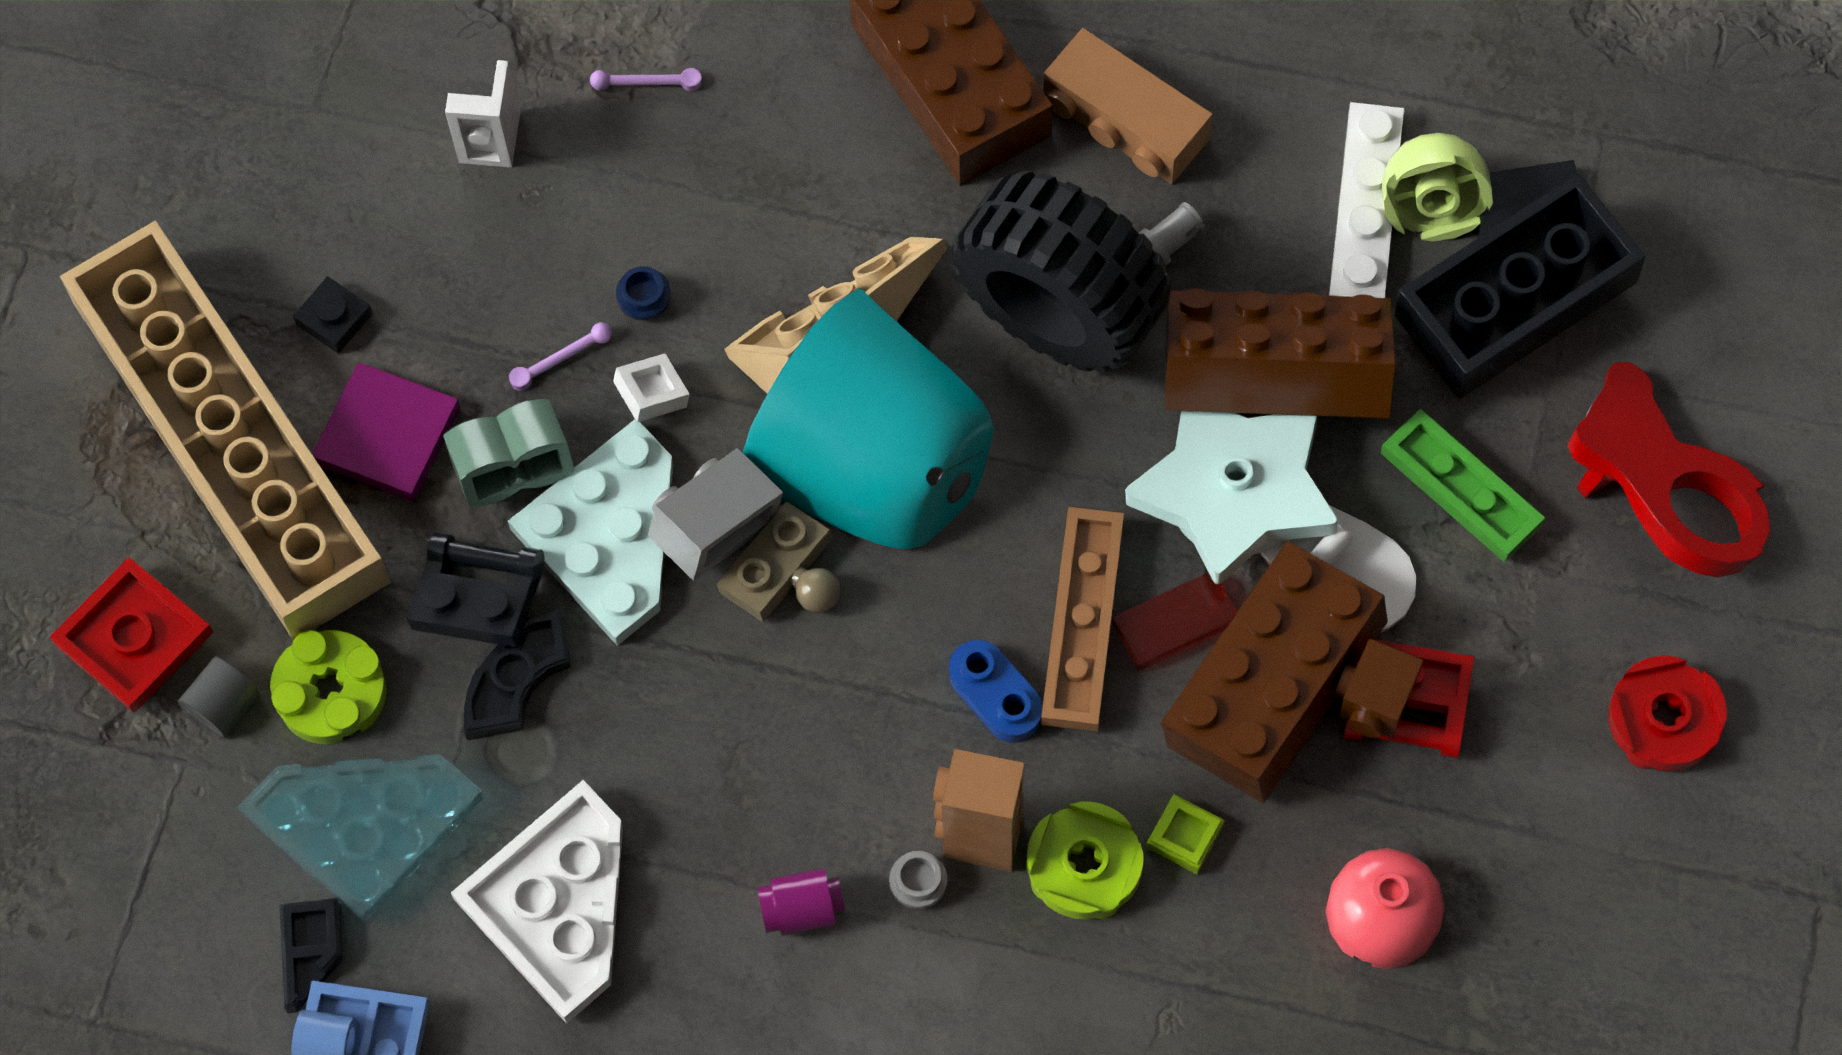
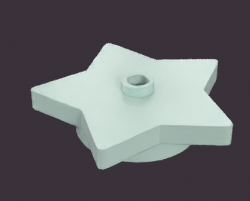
[1125,411,1337,584]

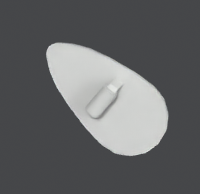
[1260,505,1416,632]

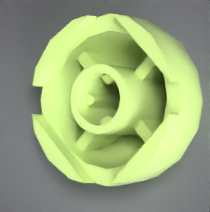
[1382,133,1493,242]

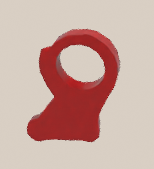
[1567,362,1770,578]

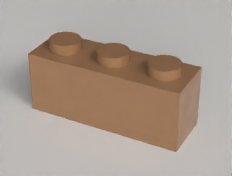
[1043,27,1213,185]
[933,749,1025,872]

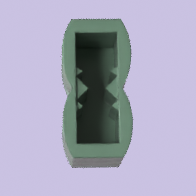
[443,399,574,506]

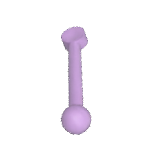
[590,68,702,92]
[509,322,612,391]

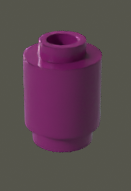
[757,868,845,936]

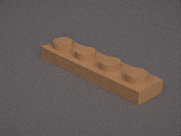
[1041,507,1124,732]

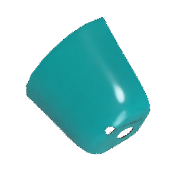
[742,288,994,549]

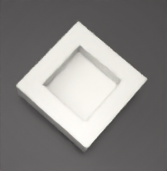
[613,353,690,423]

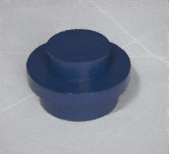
[616,266,671,320]

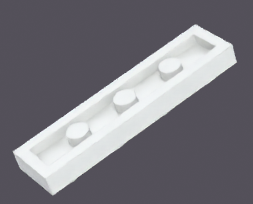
[1329,102,1404,298]

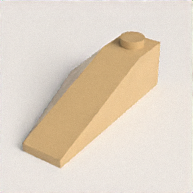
[724,237,947,394]

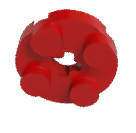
[1608,655,1727,771]

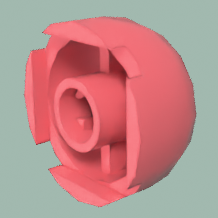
[1326,848,1445,969]

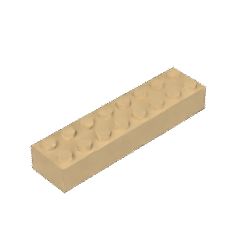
[60,220,391,640]

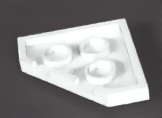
[451,780,623,1024]

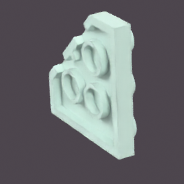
[508,419,674,646]

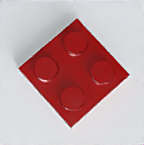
[49,557,214,713]

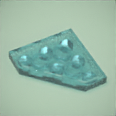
[237,754,484,923]

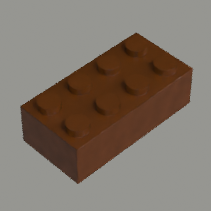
[849,0,1053,186]
[1165,288,1395,418]
[1161,541,1388,804]

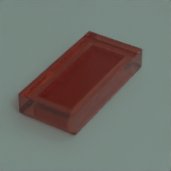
[1113,572,1237,671]

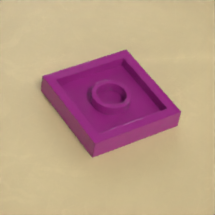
[312,362,461,502]

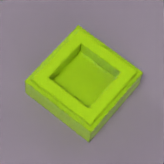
[1146,794,1225,875]

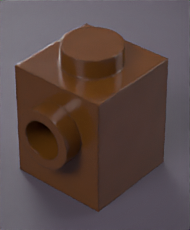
[1335,639,1423,739]

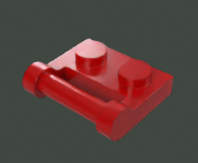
[1343,639,1474,759]

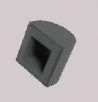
[178,657,260,739]

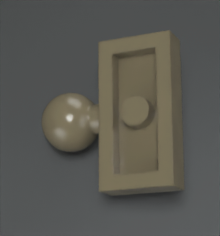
[717,501,841,623]

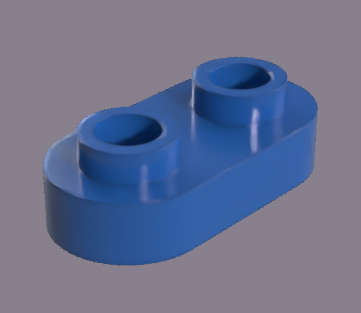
[949,640,1042,743]

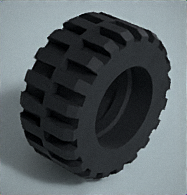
[952,171,1171,373]

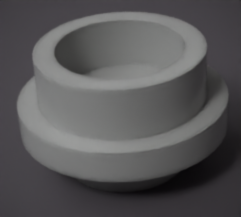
[889,851,947,909]

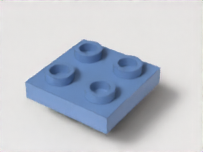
[291,981,430,1055]

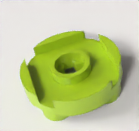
[270,630,387,745]
[1027,801,1144,920]

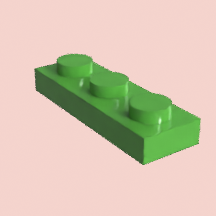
[1380,409,1545,563]

